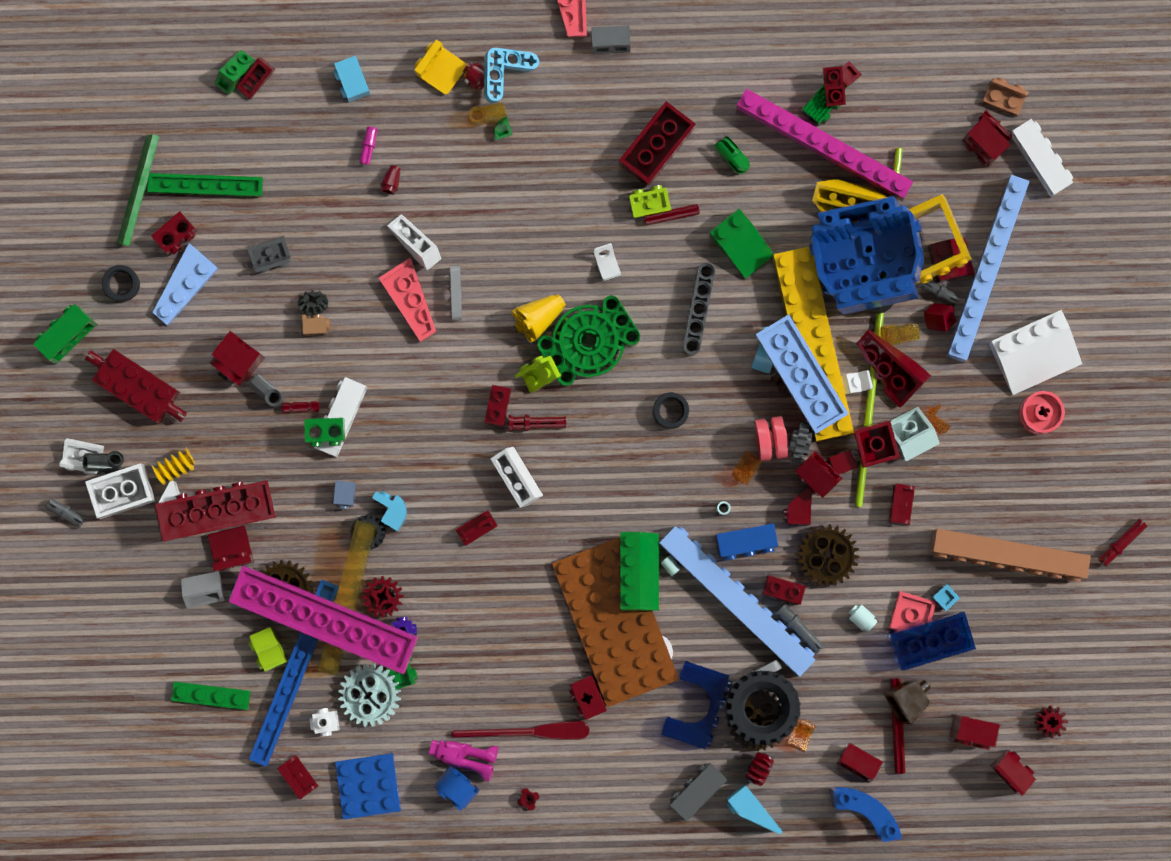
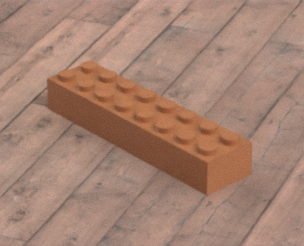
[929,529,1091,582]

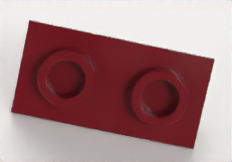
[456,510,498,546]

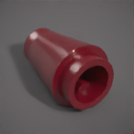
[380,165,401,195]

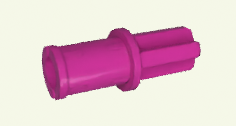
[359,126,378,165]

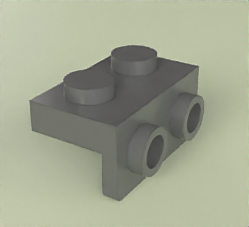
[247,236,291,273]

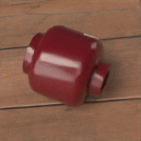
[463,62,492,90]

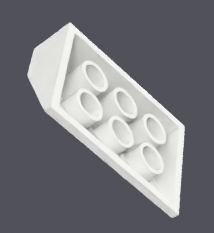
[988,310,1082,395]

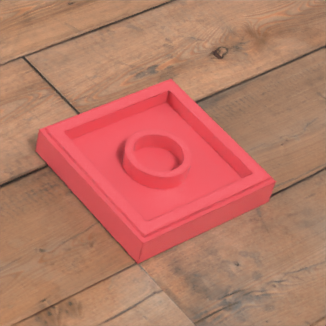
[888,591,936,639]

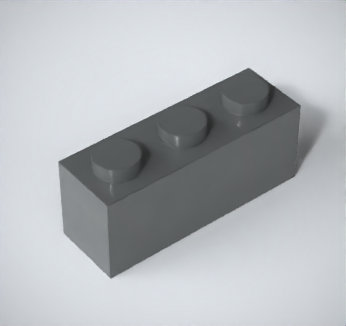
[670,763,727,821]

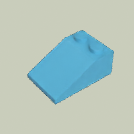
[726,784,783,834]

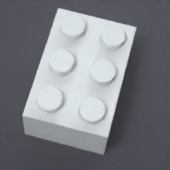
[85,463,156,519]

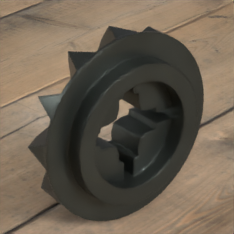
[298,289,328,315]

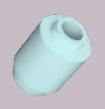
[849,604,877,633]

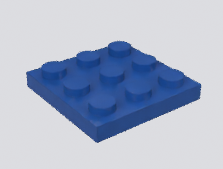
[335,753,401,820]

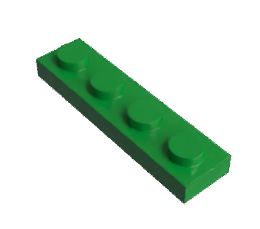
[171,681,251,710]

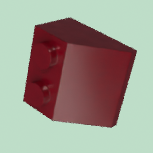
[928,237,975,284]
[853,420,900,468]
[990,750,1036,796]

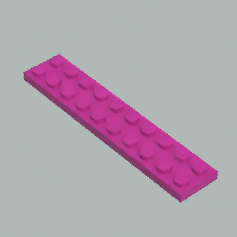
[229,566,418,674]

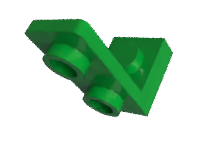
[214,50,255,95]

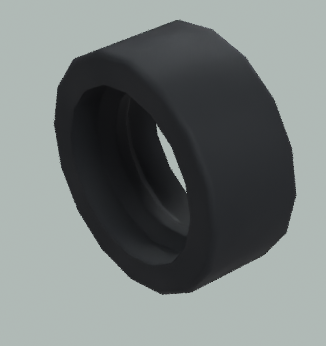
[102,265,140,302]
[653,392,689,429]

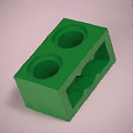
[304,418,345,447]

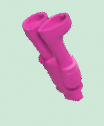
[429,740,499,782]

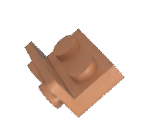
[982,77,1028,116]

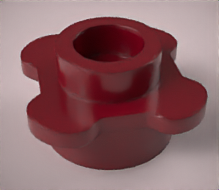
[517,788,540,810]

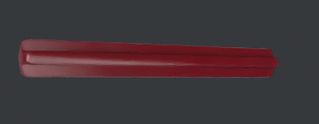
[890,678,906,774]

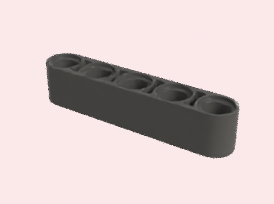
[683,263,715,356]

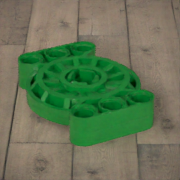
[538,295,640,387]

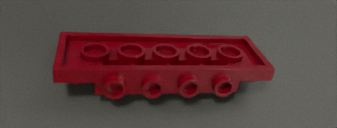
[154,480,276,542]

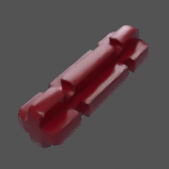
[282,401,320,413]

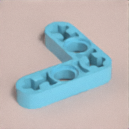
[484,48,539,103]

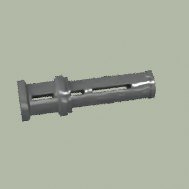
[774,602,825,654]

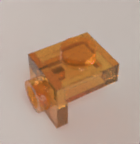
[926,404,951,434]
[731,451,762,485]
[787,719,816,752]

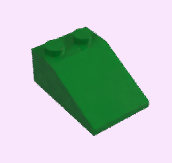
[709,208,774,279]

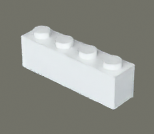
[1010,119,1073,197]
[314,377,368,457]

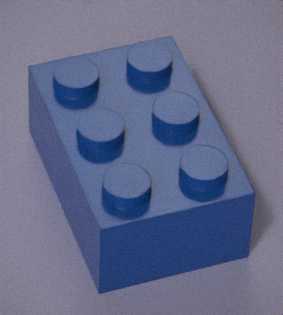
[715,523,778,561]

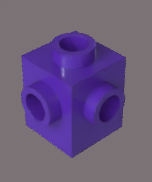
[392,617,417,635]

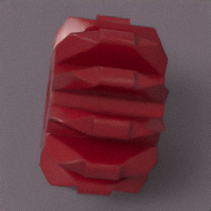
[1034,705,1068,739]
[746,752,774,786]

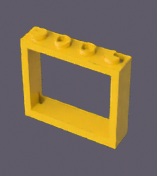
[909,194,972,285]

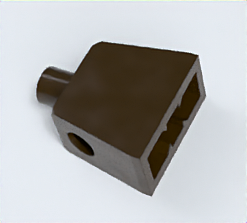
[883,680,931,724]

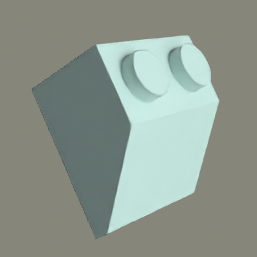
[891,407,940,461]

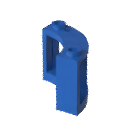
[830,787,902,842]

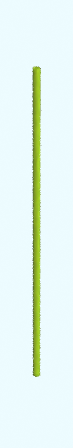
[855,148,903,507]

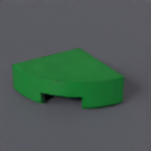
[493,116,513,141]

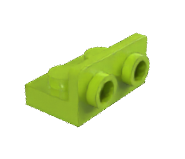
[629,185,671,218]
[514,356,561,393]

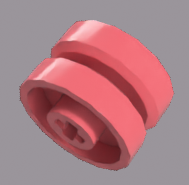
[1018,391,1065,435]
[754,416,788,462]

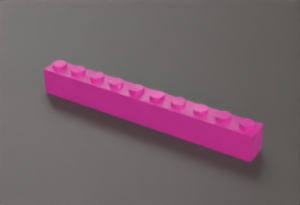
[737,88,913,202]

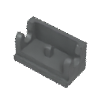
[591,25,630,54]

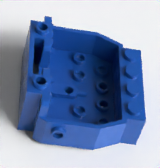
[809,196,924,315]

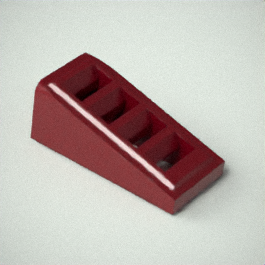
[235,58,276,100]

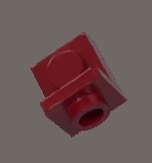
[842,61,862,90]

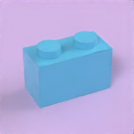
[333,55,370,102]

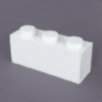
[491,447,543,508]

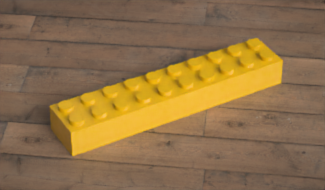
[772,247,854,443]

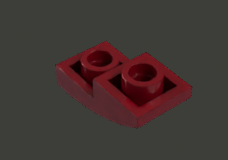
[822,66,846,106]

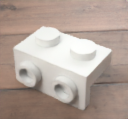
[59,438,104,474]

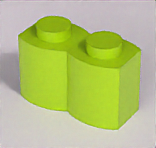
[248,627,288,672]

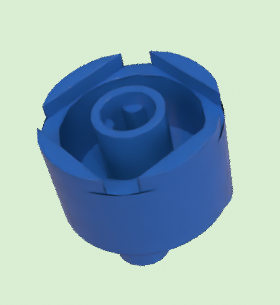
[435,766,480,811]

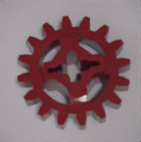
[362,576,404,618]

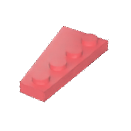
[379,257,437,342]

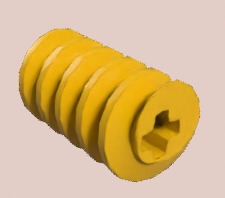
[152,447,195,485]

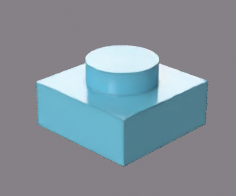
[932,584,960,611]

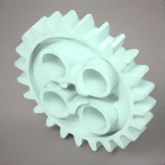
[338,664,401,727]

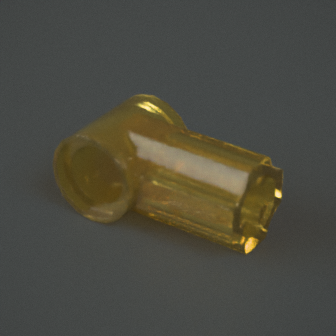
[469,102,507,127]
[881,323,920,345]

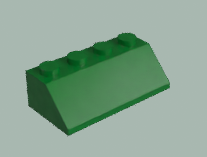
[620,532,659,611]

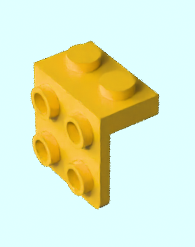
[414,39,467,95]

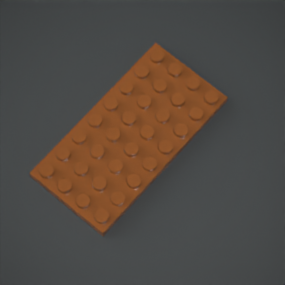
[552,537,679,708]

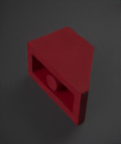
[783,486,812,526]

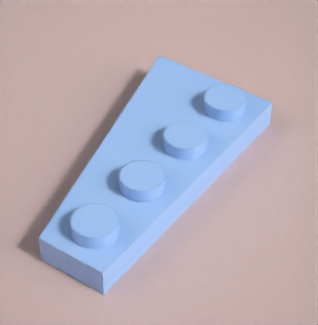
[153,243,218,325]

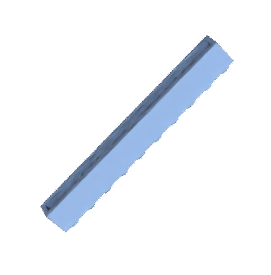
[946,175,1029,363]
[659,526,815,677]

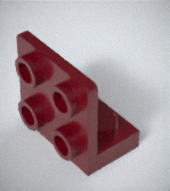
[208,526,254,572]

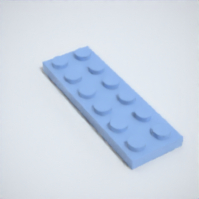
[756,315,849,434]

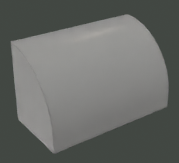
[181,571,225,608]

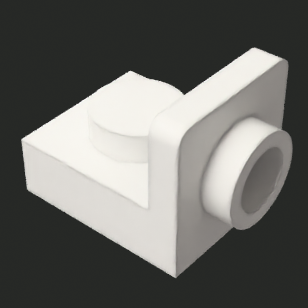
[841,370,873,394]

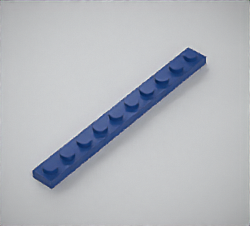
[249,580,340,767]

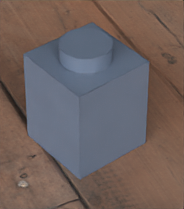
[333,481,357,509]

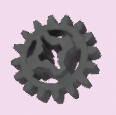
[789,421,812,464]

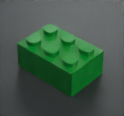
[33,304,98,364]

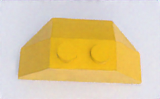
[812,179,887,223]

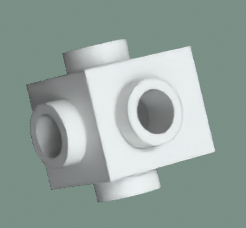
[310,708,340,737]

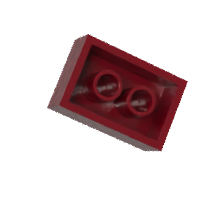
[949,714,1000,750]

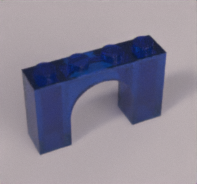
[661,661,732,749]

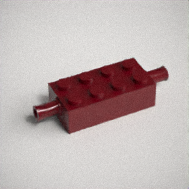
[85,349,187,424]

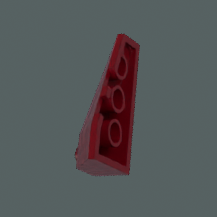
[856,329,931,408]

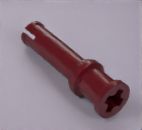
[509,414,566,432]

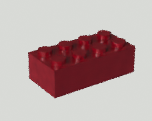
[619,101,696,187]

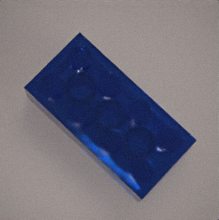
[888,611,976,671]

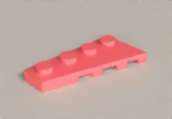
[557,0,587,38]

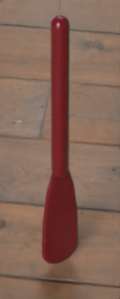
[451,721,590,740]

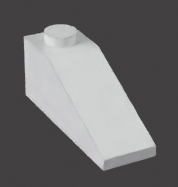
[387,214,442,270]

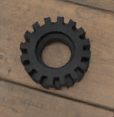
[350,515,386,550]

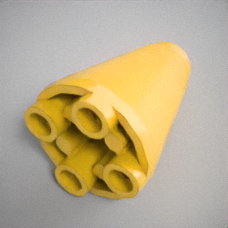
[511,294,566,343]

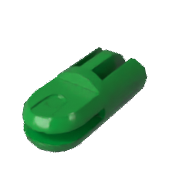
[713,136,750,174]

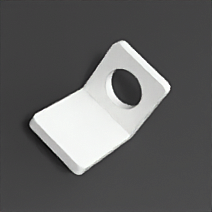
[593,243,621,281]

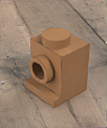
[302,315,331,336]

